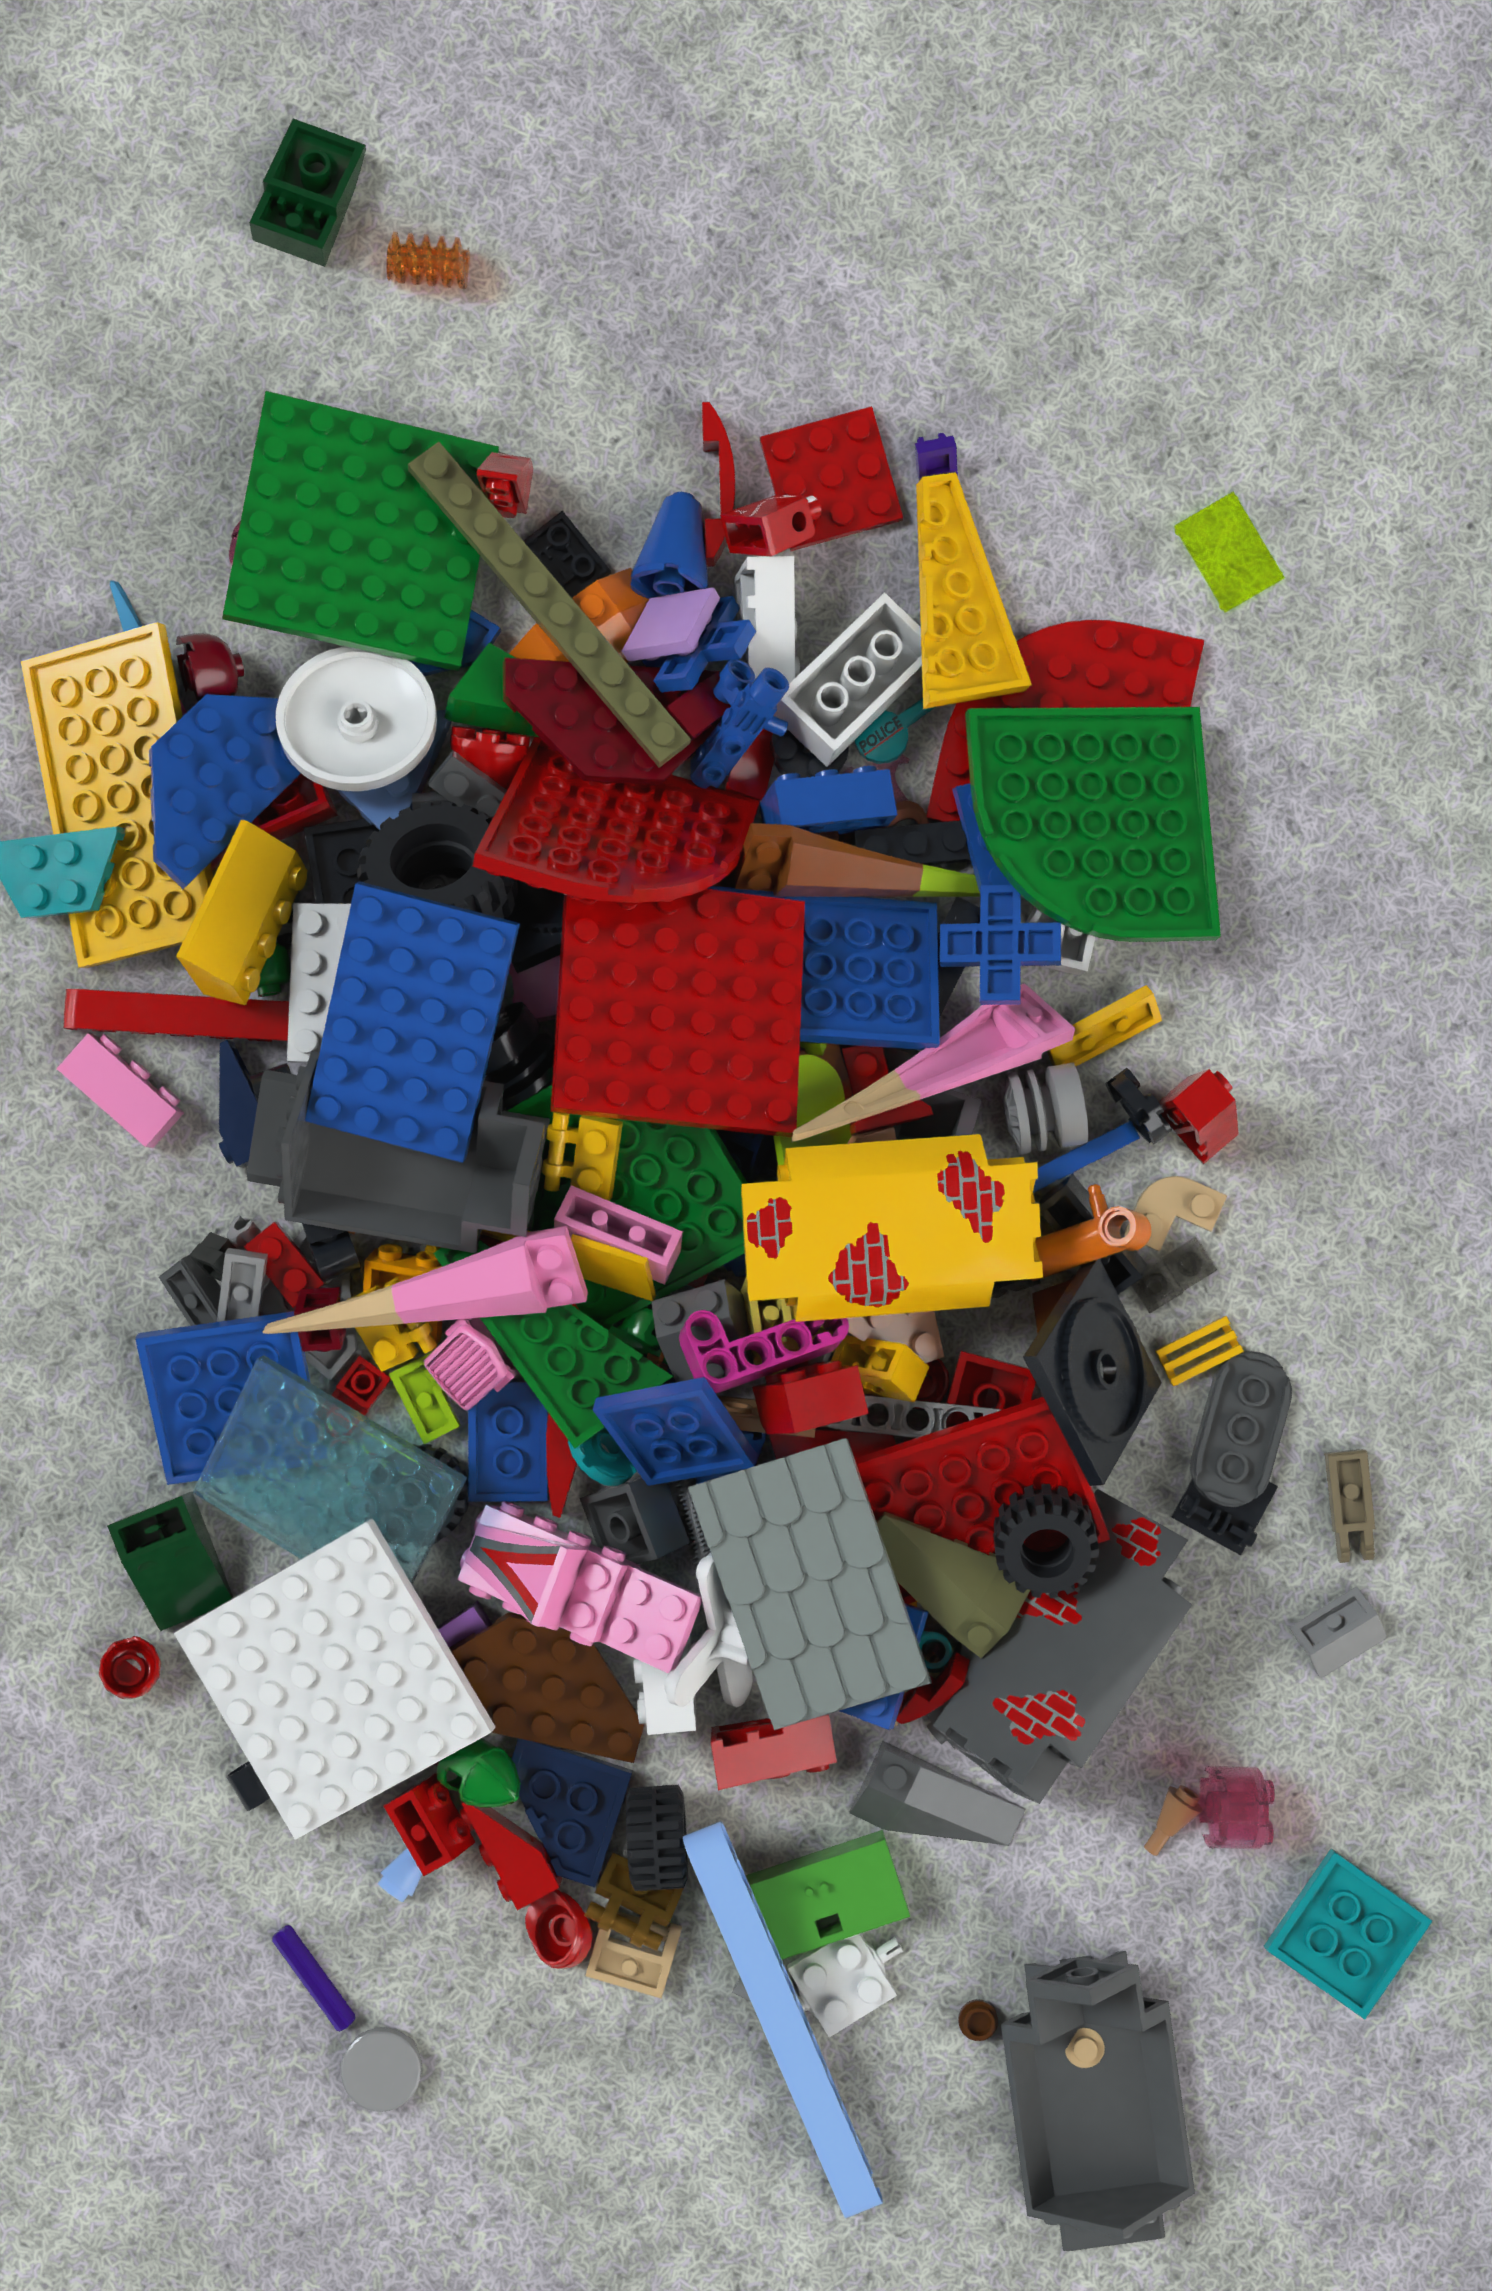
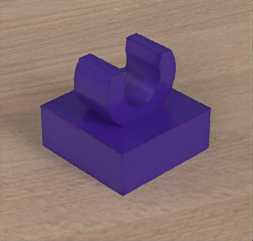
[915,433,958,481]

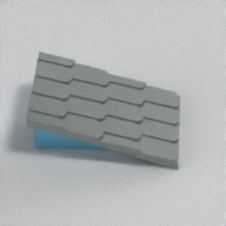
[688,1438,932,1730]

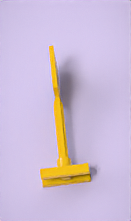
[424,1229,656,1301]

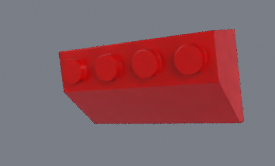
[946,1351,1036,1428]

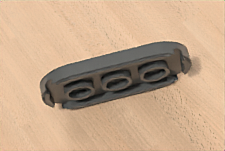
[1190,1351,1292,1507]

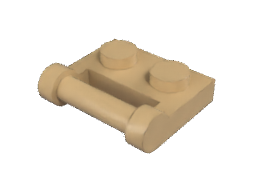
[585,1903,682,1999]

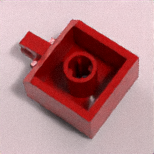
[752,1360,869,1434]

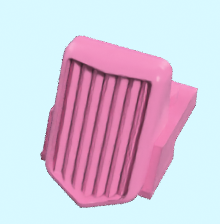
[424,1318,520,1410]

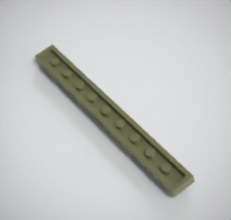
[408,442,691,768]

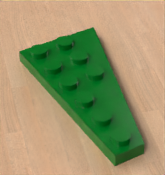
[433,1240,673,1449]

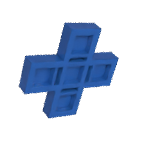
[642,596,756,692]
[940,885,1061,1005]

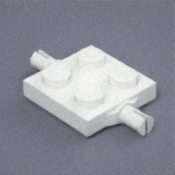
[787,1933,904,2037]

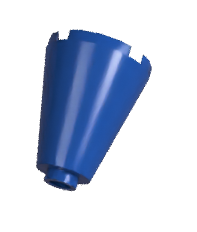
[631,492,708,599]

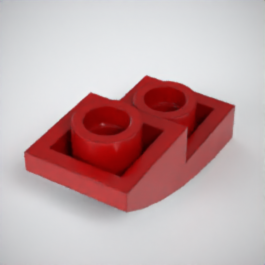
[317,1355,391,1444]

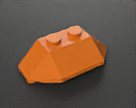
[509,568,649,663]

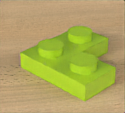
[389,1352,461,1444]

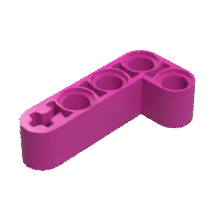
[679,1310,849,1393]

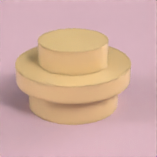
[1065,2028,1105,2068]

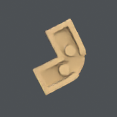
[1123,1176,1227,1251]

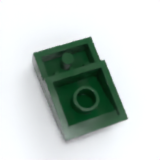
[249,118,366,267]

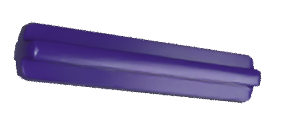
[272,1925,356,2032]

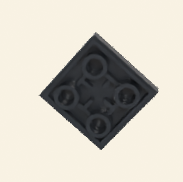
[524,510,611,598]

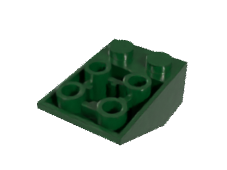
[107,1491,234,1631]

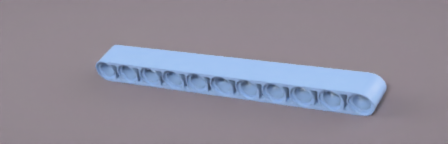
[683,1821,883,2218]

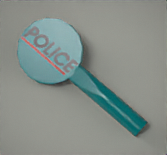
[855,698,936,764]

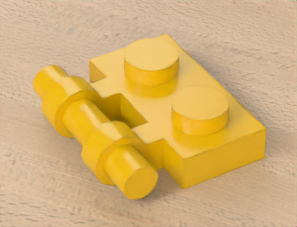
[542,1112,623,1201]
[347,1277,438,1372]

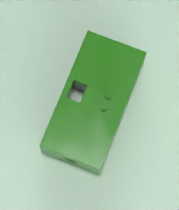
[746,1830,910,1960]

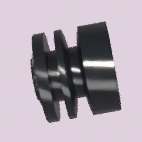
[485,1002,555,1108]

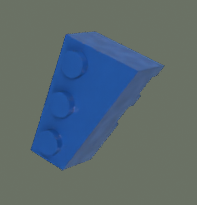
[759,766,897,835]

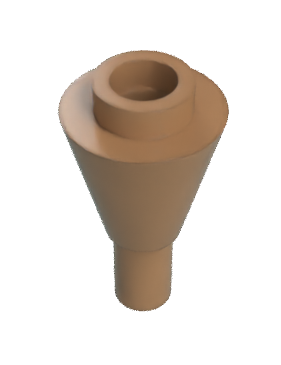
[1144,1785,1203,1856]

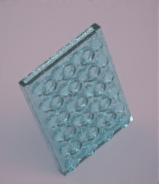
[192,1355,467,1584]

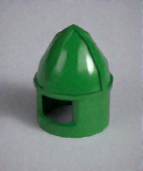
[437,1738,521,1808]

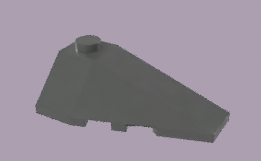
[849,1741,1026,1846]

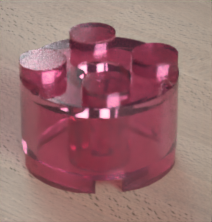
[1199,1766,1275,1849]

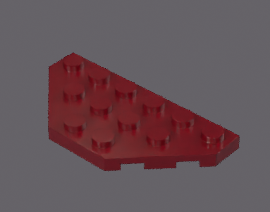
[503,658,719,785]

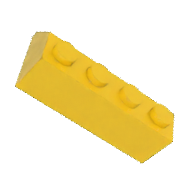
[176,820,308,1005]

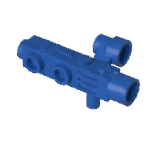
[690,659,789,788]

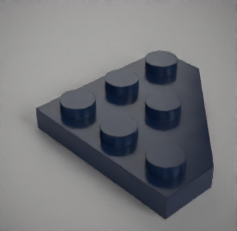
[512,1738,633,1888]

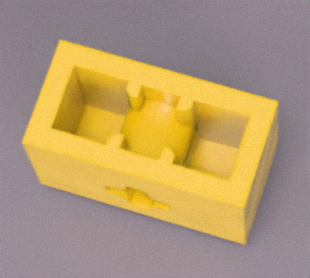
[831,1335,929,1402]

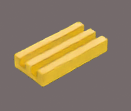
[1154,1316,1244,1386]

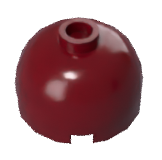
[176,633,244,703]

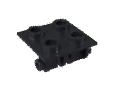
[1171,1479,1278,1556]

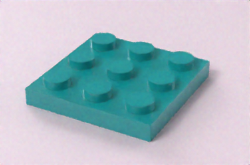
[1264,1849,1433,2020]

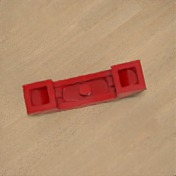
[702,402,735,567]

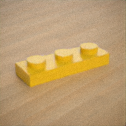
[1047,985,1162,1067]

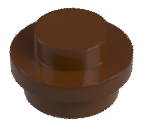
[958,1999,998,2041]

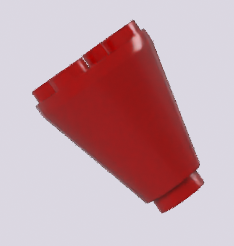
[450,726,530,790]

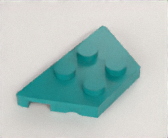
[0,826,125,919]

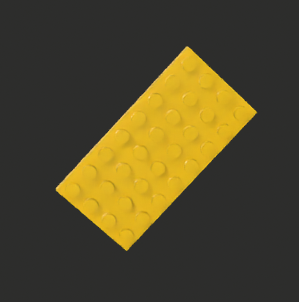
[21,622,213,968]

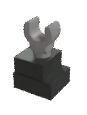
[190,1215,261,1282]

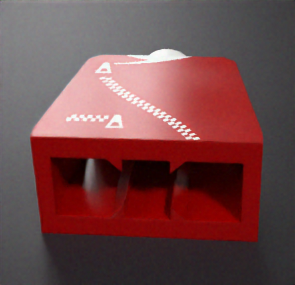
[720,495,822,557]

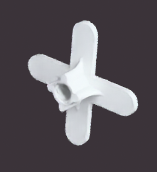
[664,1553,753,1708]

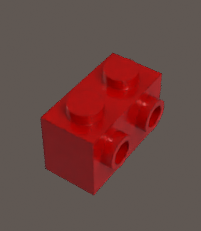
[384,1773,475,1876]

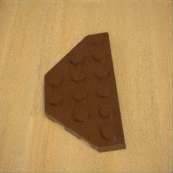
[449,1612,644,1763]

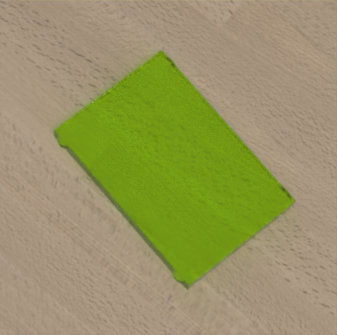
[1174,491,1285,613]

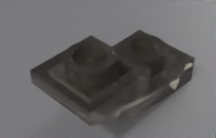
[1131,1235,1218,1313]

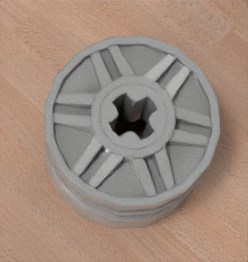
[1003,1063,1088,1155]

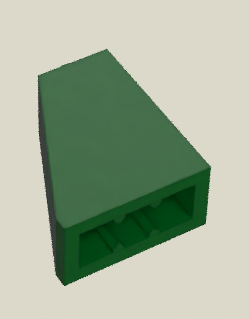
[444,642,540,738]

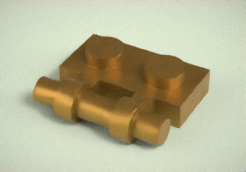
[584,1853,684,1951]

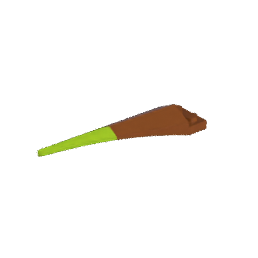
[733,823,1023,897]

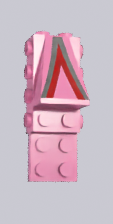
[457,1501,702,1673]

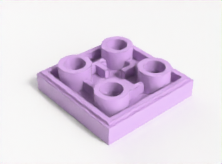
[622,587,720,661]

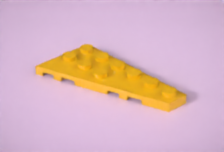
[916,472,1032,709]

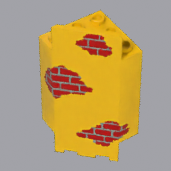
[741,1134,1043,1322]

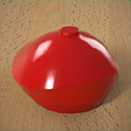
[525,1889,593,1969]

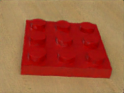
[759,406,903,551]

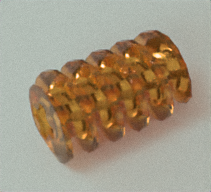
[386,231,470,289]

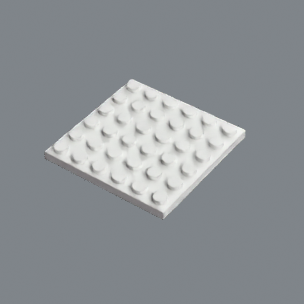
[174,1518,496,1840]

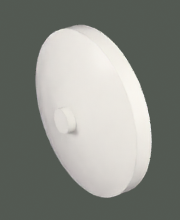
[276,646,437,791]

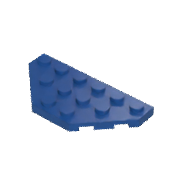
[149,694,301,889]

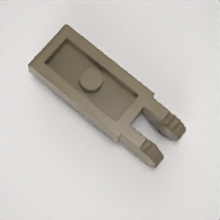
[1324,1449,1375,1563]

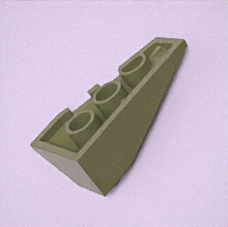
[876,1512,1030,1658]

